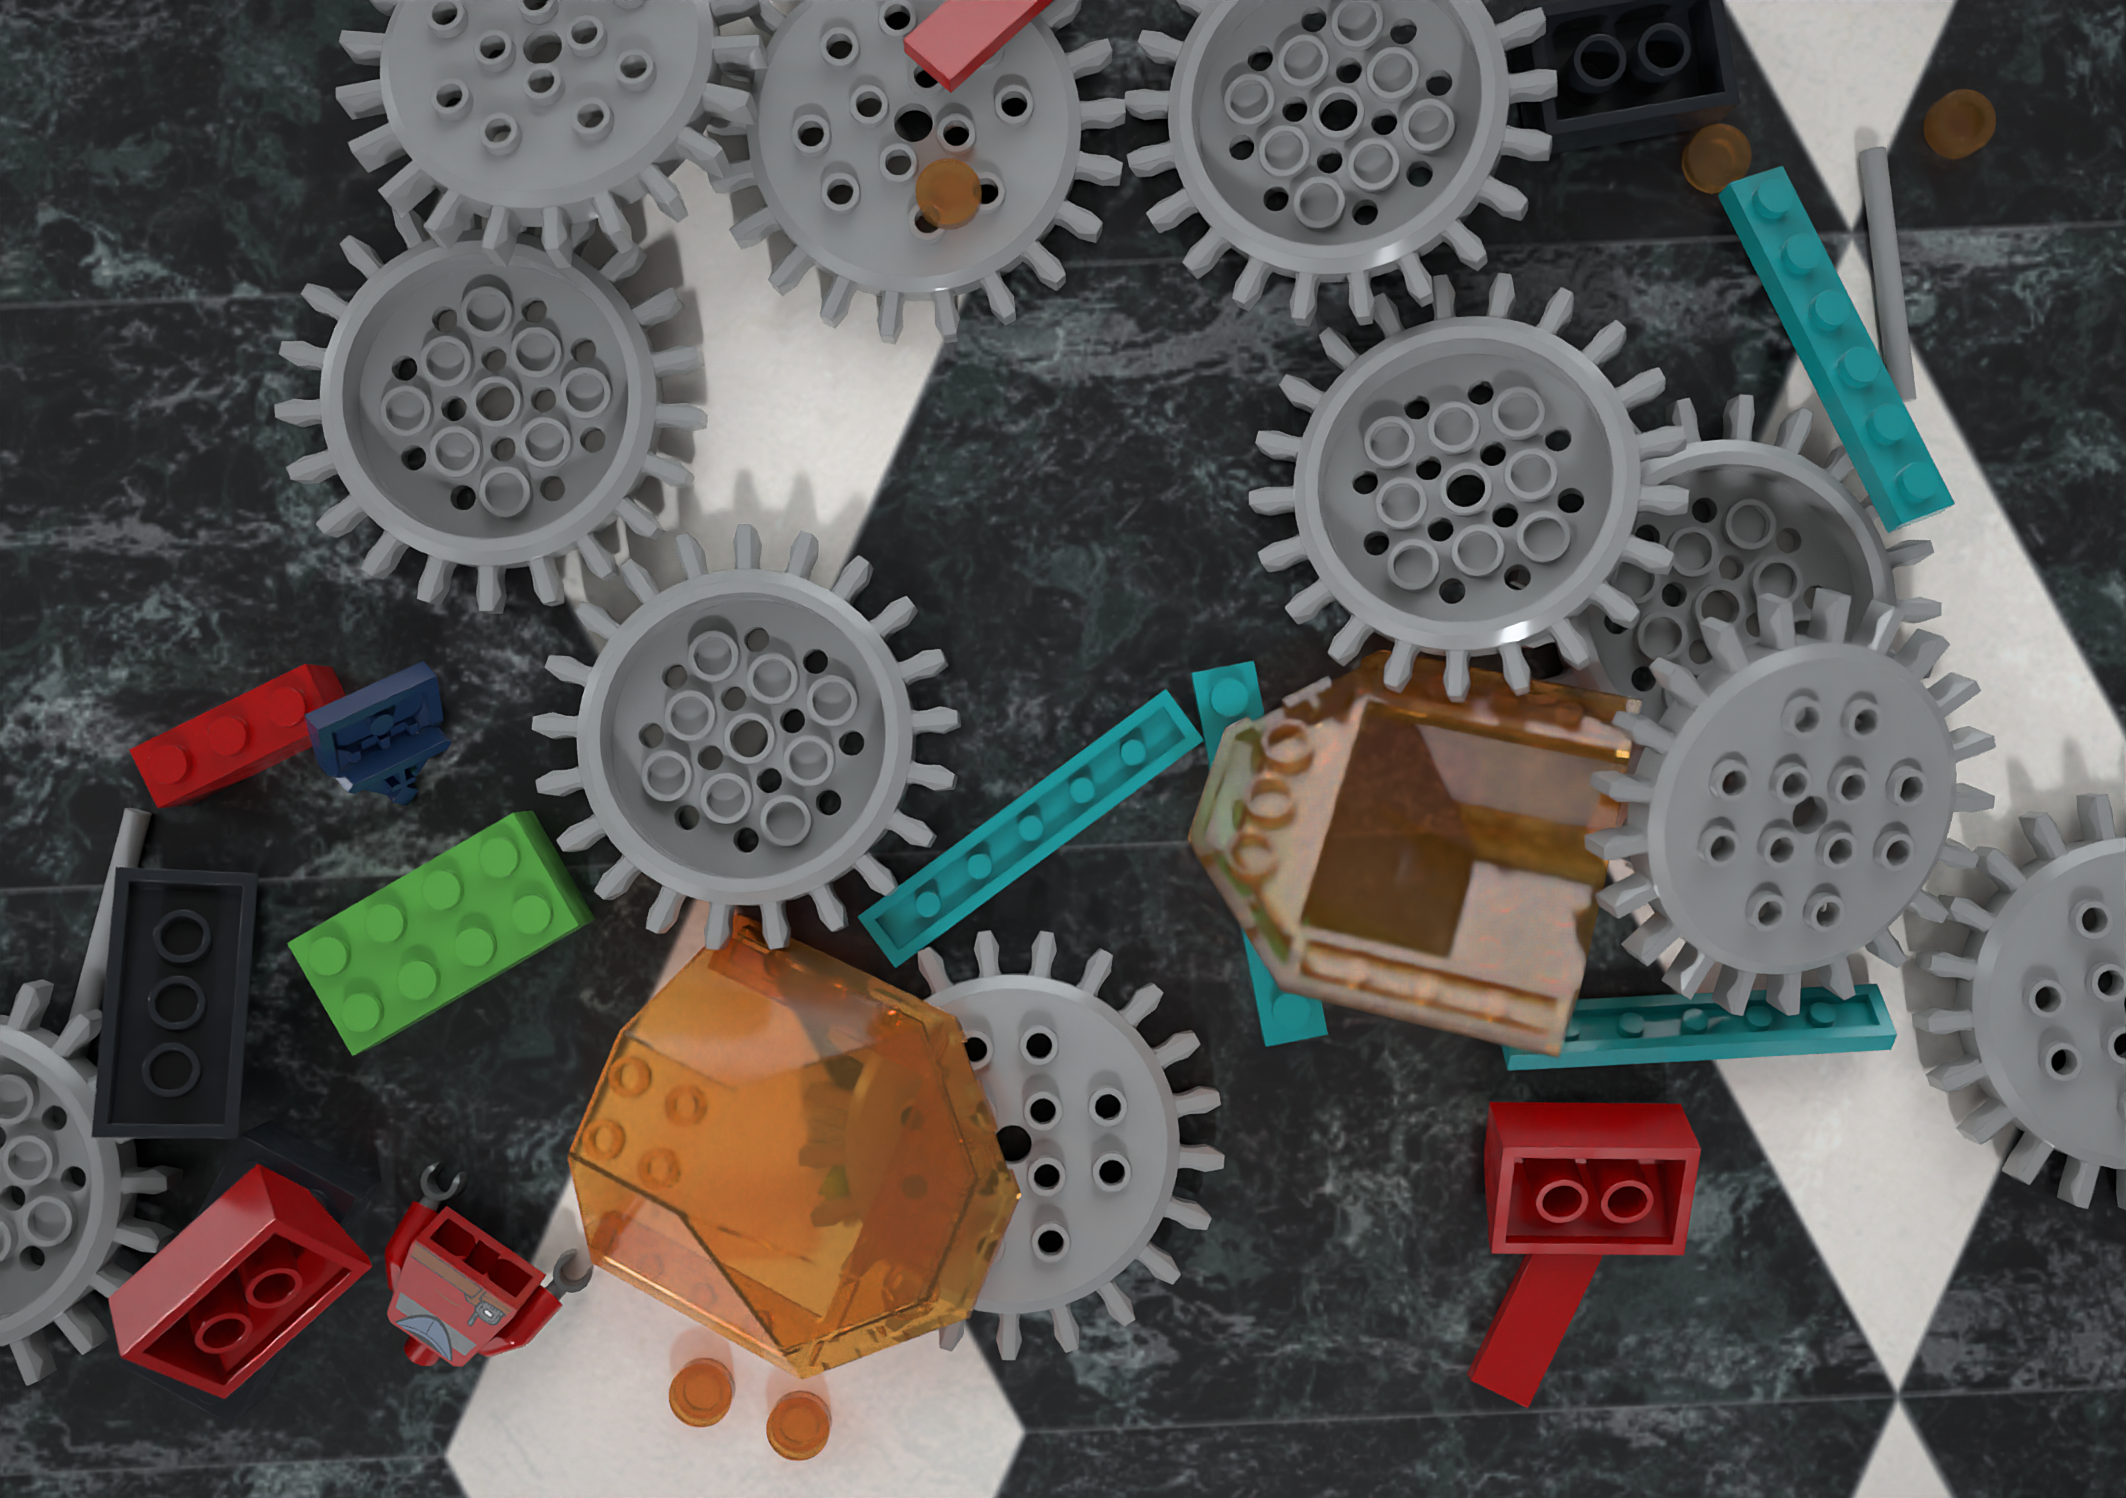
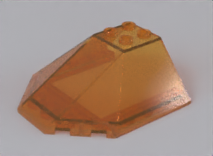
[1188,650,1642,1058]
[567,913,1022,1380]

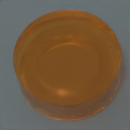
[1924,89,1996,159]
[1682,124,1752,193]
[915,158,982,230]
[669,1358,735,1428]
[766,1391,832,1461]

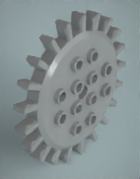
[335,0,768,269]
[706,0,1126,344]
[1125,0,1557,327]
[274,209,708,614]
[1249,273,1690,702]
[1509,394,1942,809]
[532,524,961,950]
[1584,588,1996,1016]
[1912,793,2126,1210]
[798,930,1225,1360]
[0,979,183,1386]

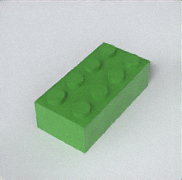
[287,810,595,1056]

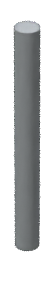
[1859,147,1917,402]
[68,808,152,1057]

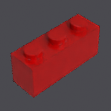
[129,664,346,808]

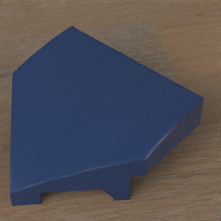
[304,661,452,806]

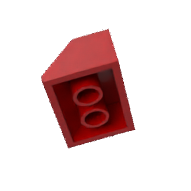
[1484,1102,1701,1255]
[108,1164,372,1399]

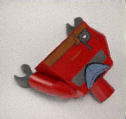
[384,1162,594,1366]

